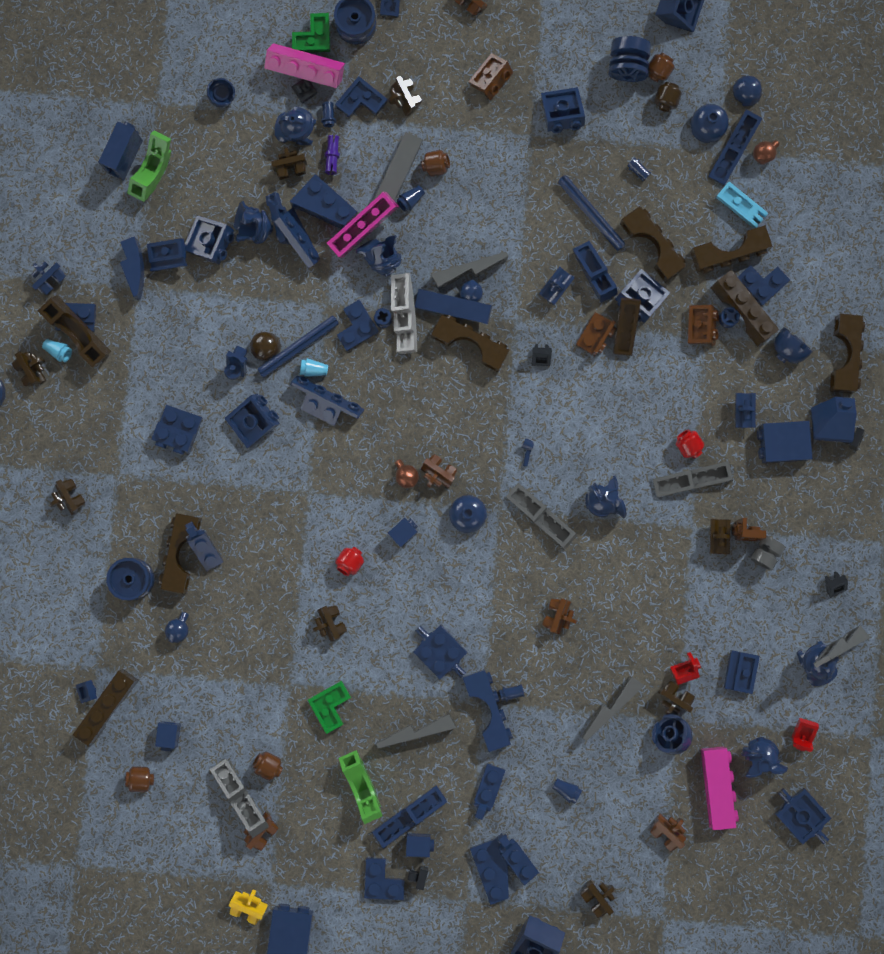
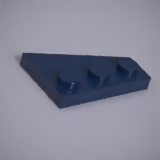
[274,208,320,269]
[470,834,509,905]

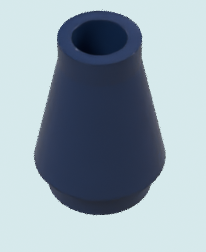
[397,185,425,212]
[552,778,583,804]

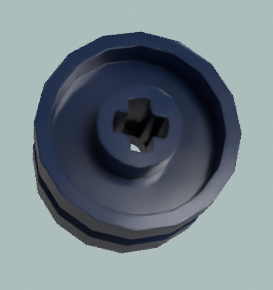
[334,0,377,45]
[106,558,154,600]

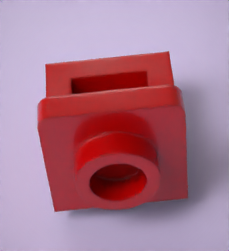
[670,652,701,685]
[792,718,819,752]

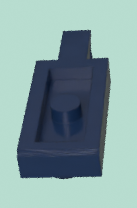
[266,192,291,245]
[185,522,223,572]
[474,763,506,820]
[496,833,539,886]

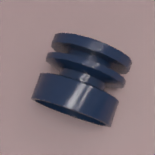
[608,36,651,82]

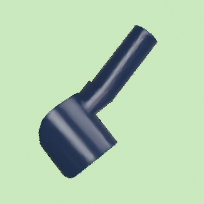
[521,439,534,467]

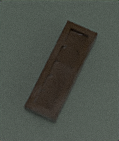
[613,297,641,356]

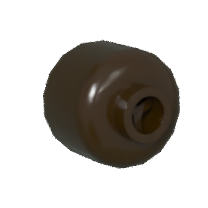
[654,82,682,112]

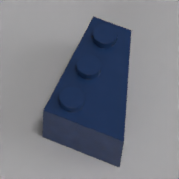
[290,174,358,229]

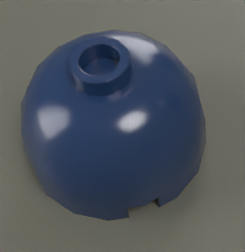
[690,104,729,143]
[774,327,813,364]
[449,495,487,533]
[652,714,693,755]

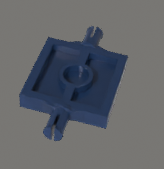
[413,625,468,679]
[775,788,832,845]

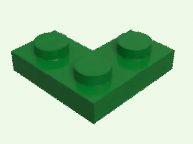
[292,13,330,53]
[308,681,351,734]

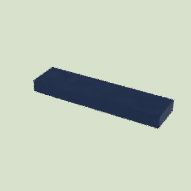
[415,289,493,324]

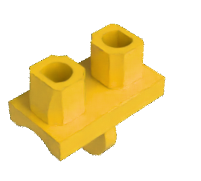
[229,890,268,925]

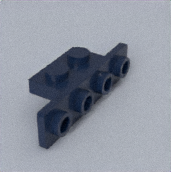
[290,376,364,426]

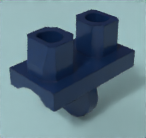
[31,261,66,295]
[539,266,575,305]
[224,346,248,380]
[735,393,756,428]

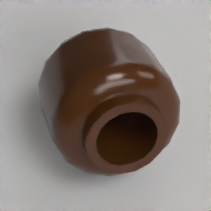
[647,52,675,83]
[421,150,450,177]
[252,752,283,781]
[125,767,154,792]

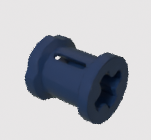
[374,308,392,328]

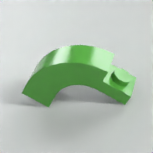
[127,130,171,202]
[339,750,383,824]

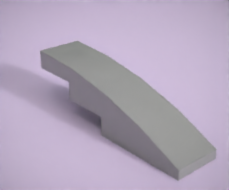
[391,273,417,354]

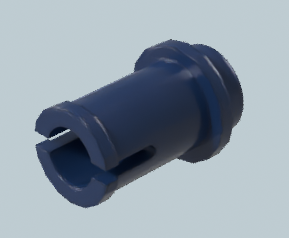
[321,101,336,128]
[627,157,651,182]
[499,684,524,702]

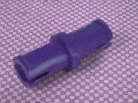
[325,135,340,175]

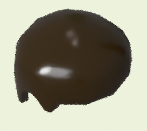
[250,332,281,361]

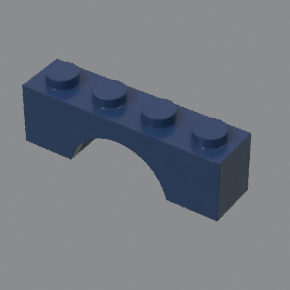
[463,669,513,752]

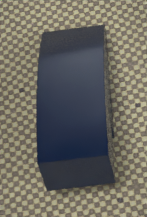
[120,236,145,301]
[573,241,618,303]

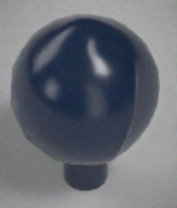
[460,280,483,302]
[165,612,189,643]

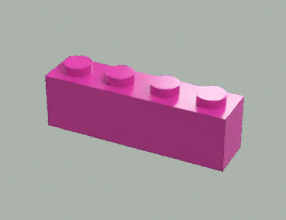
[264,43,345,88]
[327,192,399,258]
[701,746,739,830]

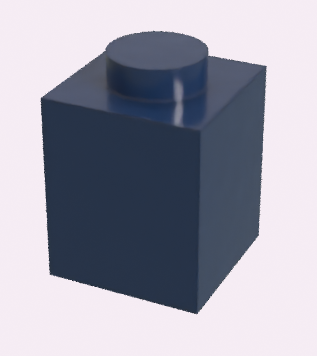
[388,518,418,547]
[155,721,181,751]
[406,833,434,857]

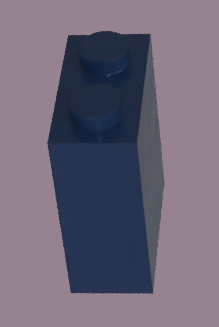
[98,121,143,181]
[757,421,813,464]
[267,903,314,954]

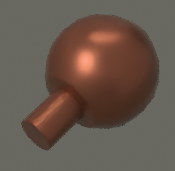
[753,140,779,165]
[395,459,419,488]

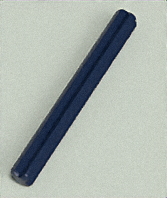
[558,175,625,251]
[258,316,339,378]

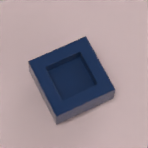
[76,680,97,703]

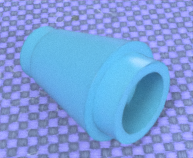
[42,339,72,362]
[300,358,328,377]

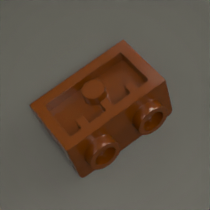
[468,53,513,100]
[688,305,719,346]
[576,312,616,357]
[732,518,766,542]

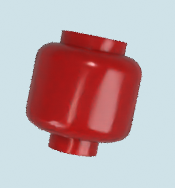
[676,429,705,459]
[335,547,364,576]

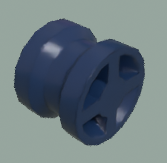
[719,307,740,328]

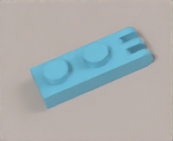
[716,182,768,228]

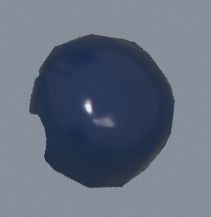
[733,76,762,107]
[207,78,235,107]

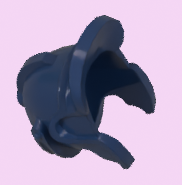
[274,106,316,145]
[234,201,274,244]
[356,235,402,277]
[585,476,627,519]
[797,641,839,686]
[742,737,788,778]

